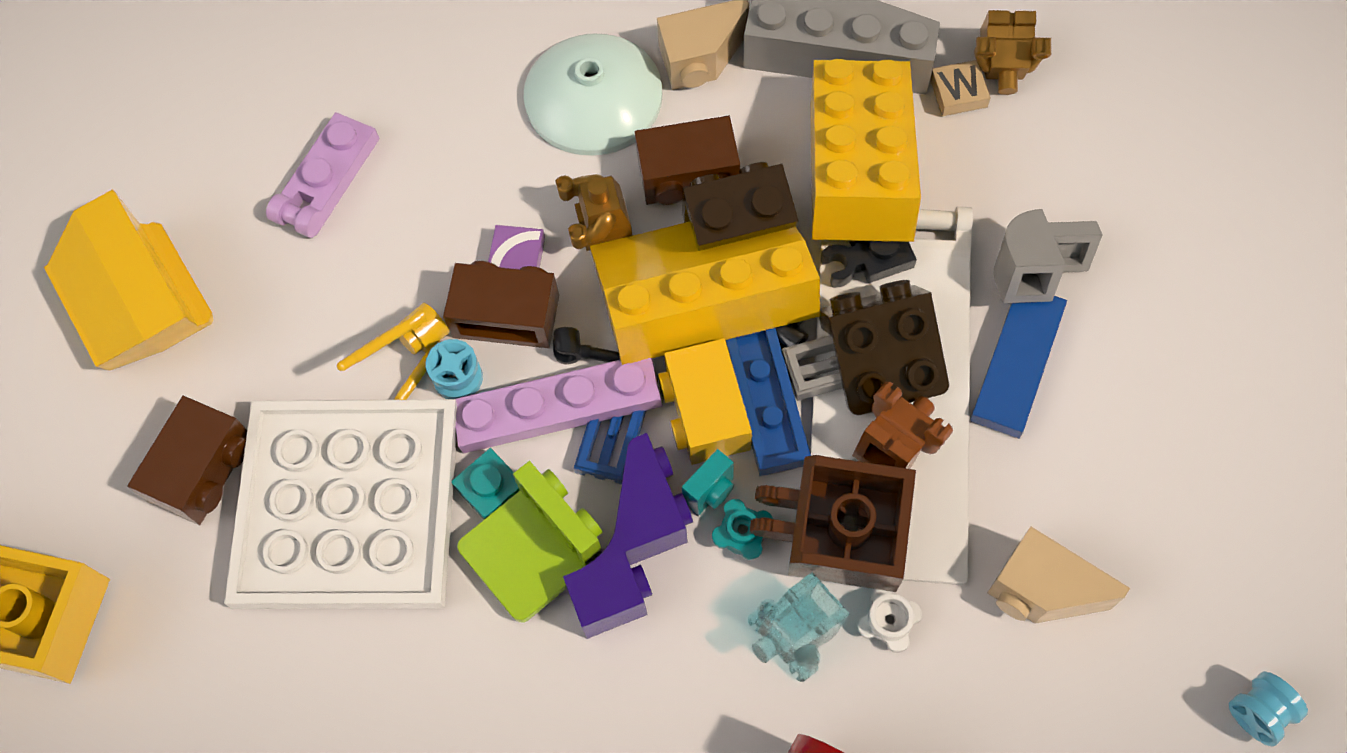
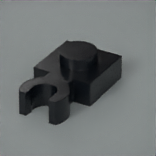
[820,240,917,287]

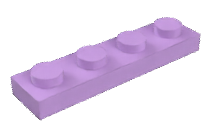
[455,358,663,453]

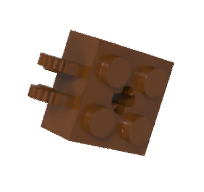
[749,455,916,592]

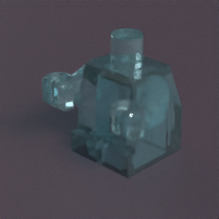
[747,572,850,682]

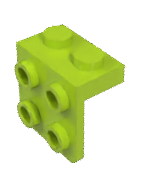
[457,460,603,623]

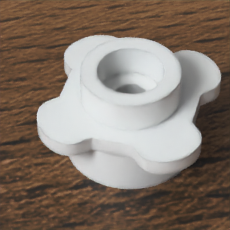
[858,589,922,652]

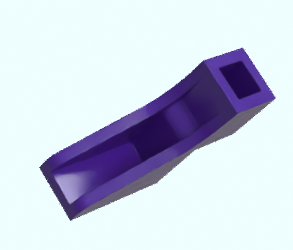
[563,433,693,639]

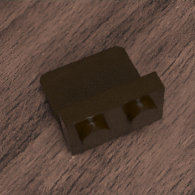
[682,162,799,251]
[819,280,949,415]

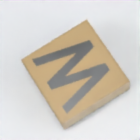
[930,60,991,116]

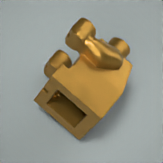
[974,10,1051,95]
[555,174,632,251]

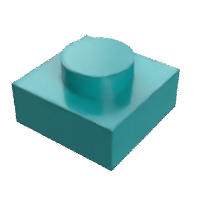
[451,447,520,520]
[682,449,734,516]

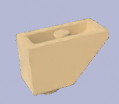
[657,0,749,90]
[987,526,1130,623]

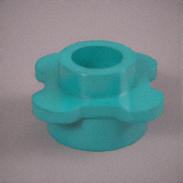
[712,499,773,560]

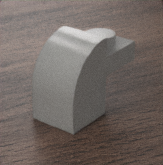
[993,209,1103,303]

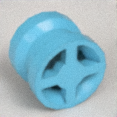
[426,339,483,399]
[1229,671,1308,747]

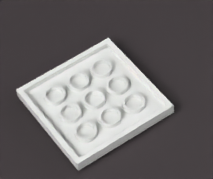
[224,399,457,609]

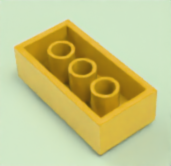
[810,59,921,242]
[0,545,110,684]

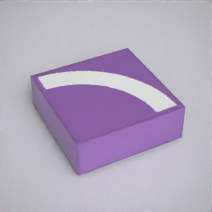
[488,225,545,269]

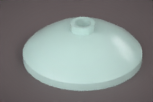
[524,34,662,156]

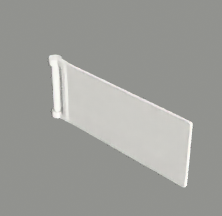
[811,206,973,585]

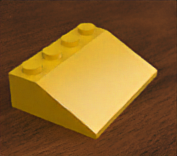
[590,222,820,365]

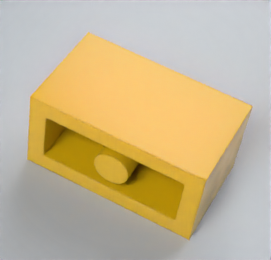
[658,338,752,465]

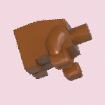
[852,382,953,469]

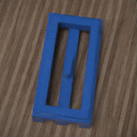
[573,410,647,485]

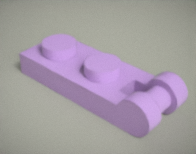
[266,112,380,238]

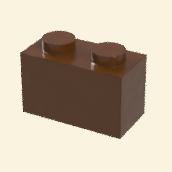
[634,115,740,205]
[443,261,560,349]
[127,395,247,526]

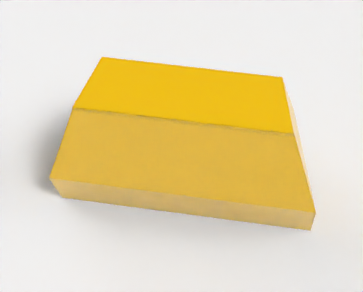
[44,189,213,371]

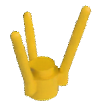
[337,302,449,400]

